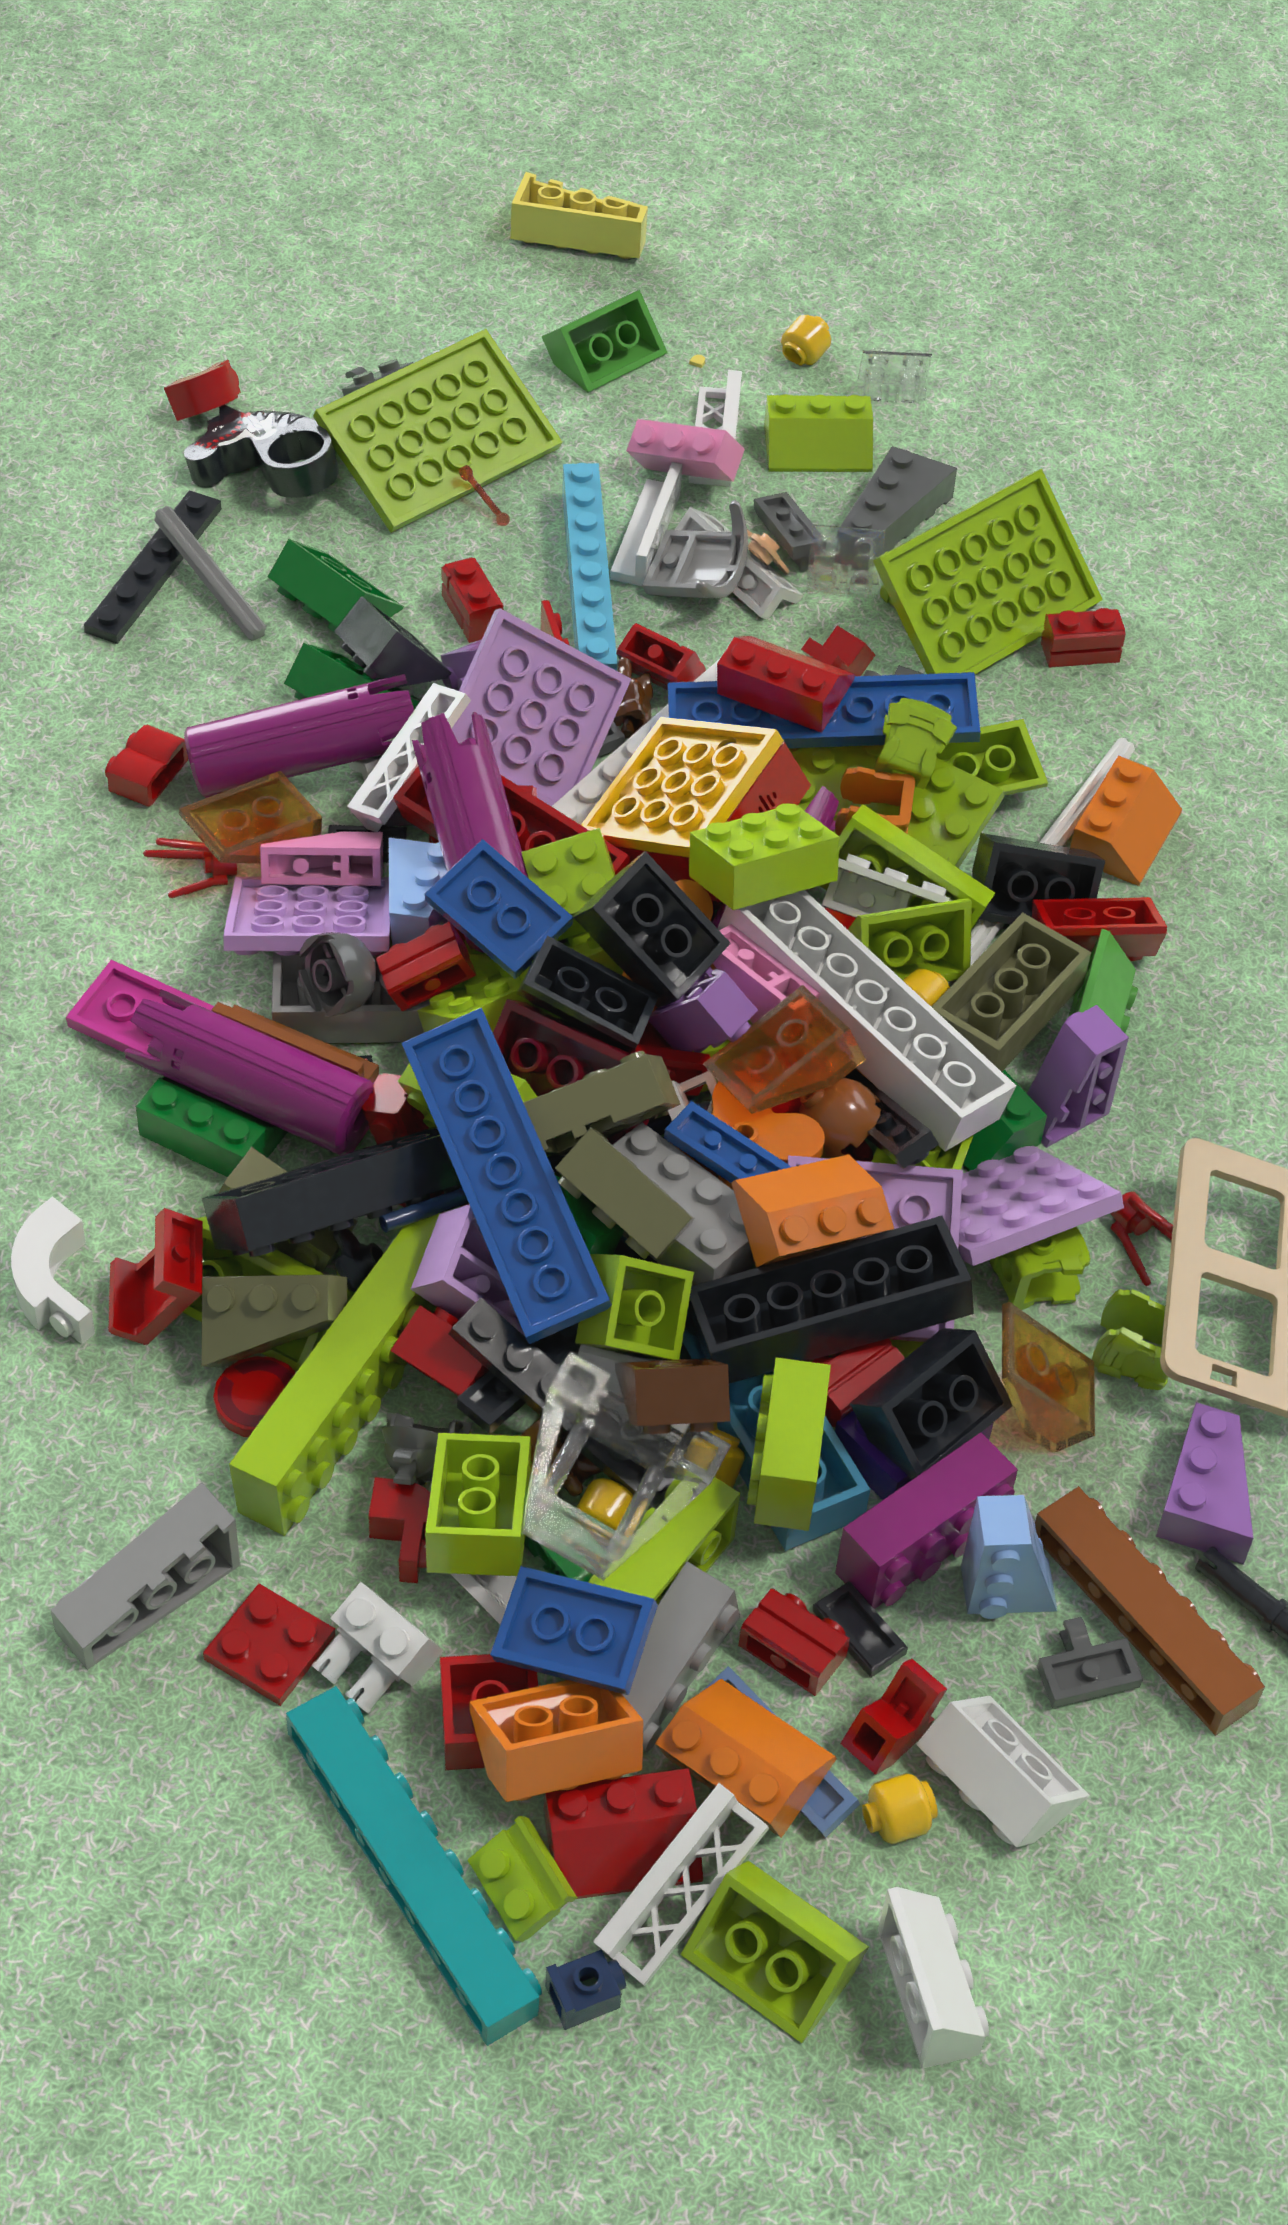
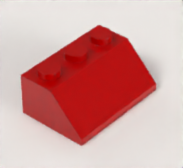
[717,636,855,733]
[1032,897,1167,961]
[543,1768,703,1899]

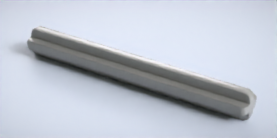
[154,506,266,641]

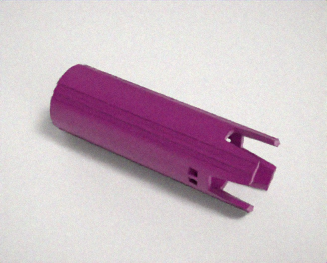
[184,674,414,798]
[412,712,528,953]
[124,989,374,1155]

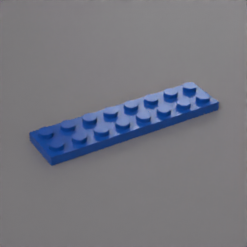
[668,672,981,748]
[402,1008,612,1344]

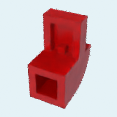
[164,359,241,421]
[801,625,876,676]
[368,1477,431,1584]
[840,1658,947,1775]

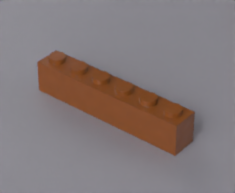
[1035,1486,1265,1736]

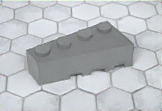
[51,1482,240,1670]
[623,1562,740,1752]

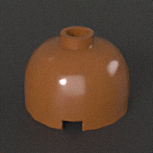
[798,1077,881,1159]

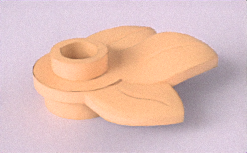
[747,529,789,575]

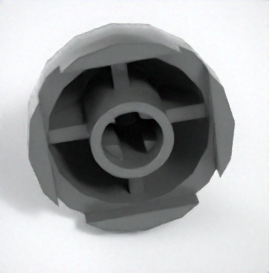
[299,932,377,1017]

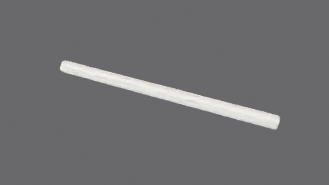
[948,738,1135,987]

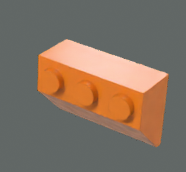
[1070,755,1182,886]
[731,1155,894,1268]
[655,1679,837,1838]
[470,1680,643,1802]

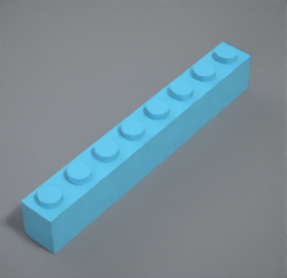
[562,463,617,671]

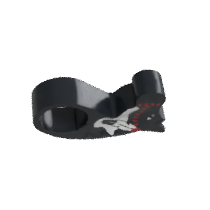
[184,404,339,498]

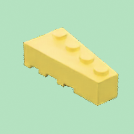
[510,172,648,259]

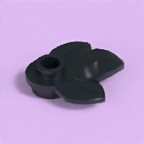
[333,1229,384,1292]

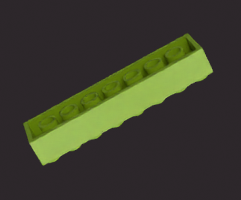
[229,1213,440,1536]

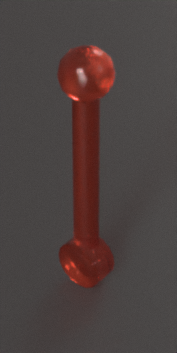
[459,465,510,526]

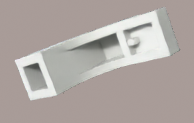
[11,1196,95,1344]

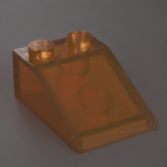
[179,771,322,864]
[703,985,866,1114]
[1002,1302,1095,1452]

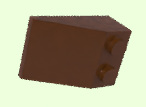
[615,1358,730,1434]

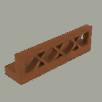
[211,1002,379,1083]

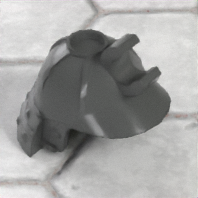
[381,1413,473,1485]

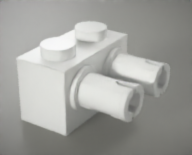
[312,1582,444,1714]

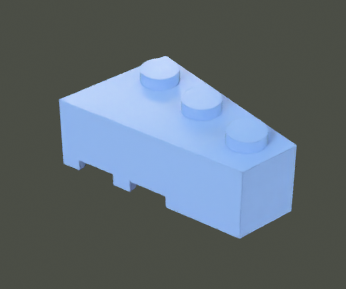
[389,838,449,946]
[961,1495,1057,1619]

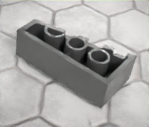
[834,446,957,572]

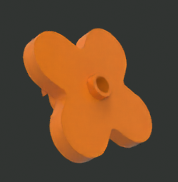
[669,1074,825,1190]

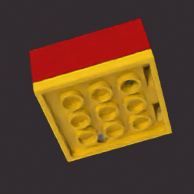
[581,717,811,902]

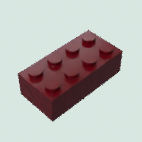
[493,999,671,1144]

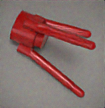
[143,838,237,898]
[1110,1191,1173,1286]

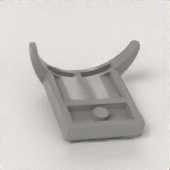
[642,500,748,599]

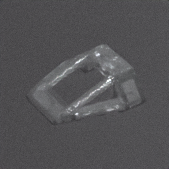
[521,1351,731,1581]

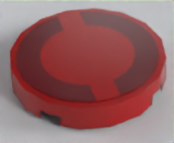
[213,1356,296,1437]

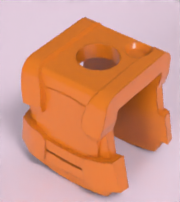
[835,766,915,836]

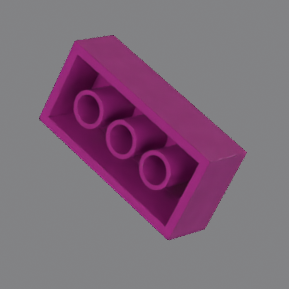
[835,1433,1018,1609]

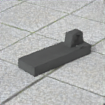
[754,492,826,571]

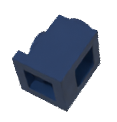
[545,1949,626,2030]

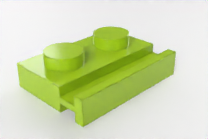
[468,1816,577,1942]

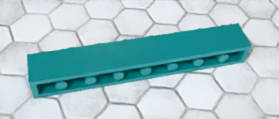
[286,1686,542,2046]

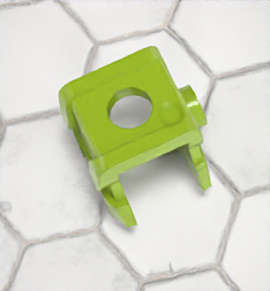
[874,698,957,790]
[989,1226,1091,1311]
[1091,1289,1168,1390]

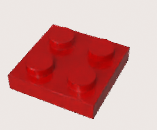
[203,1583,336,1706]

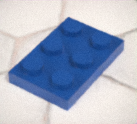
[424,839,573,979]
[490,1566,658,1695]

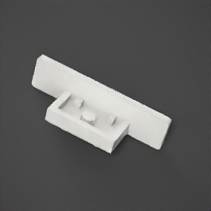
[822,854,952,918]

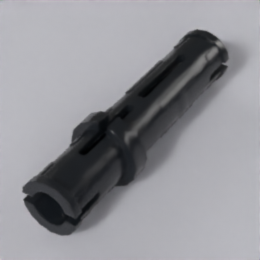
[1195,1547,1288,1643]

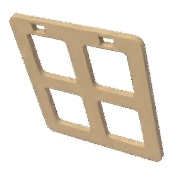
[1160,1138,1288,1418]

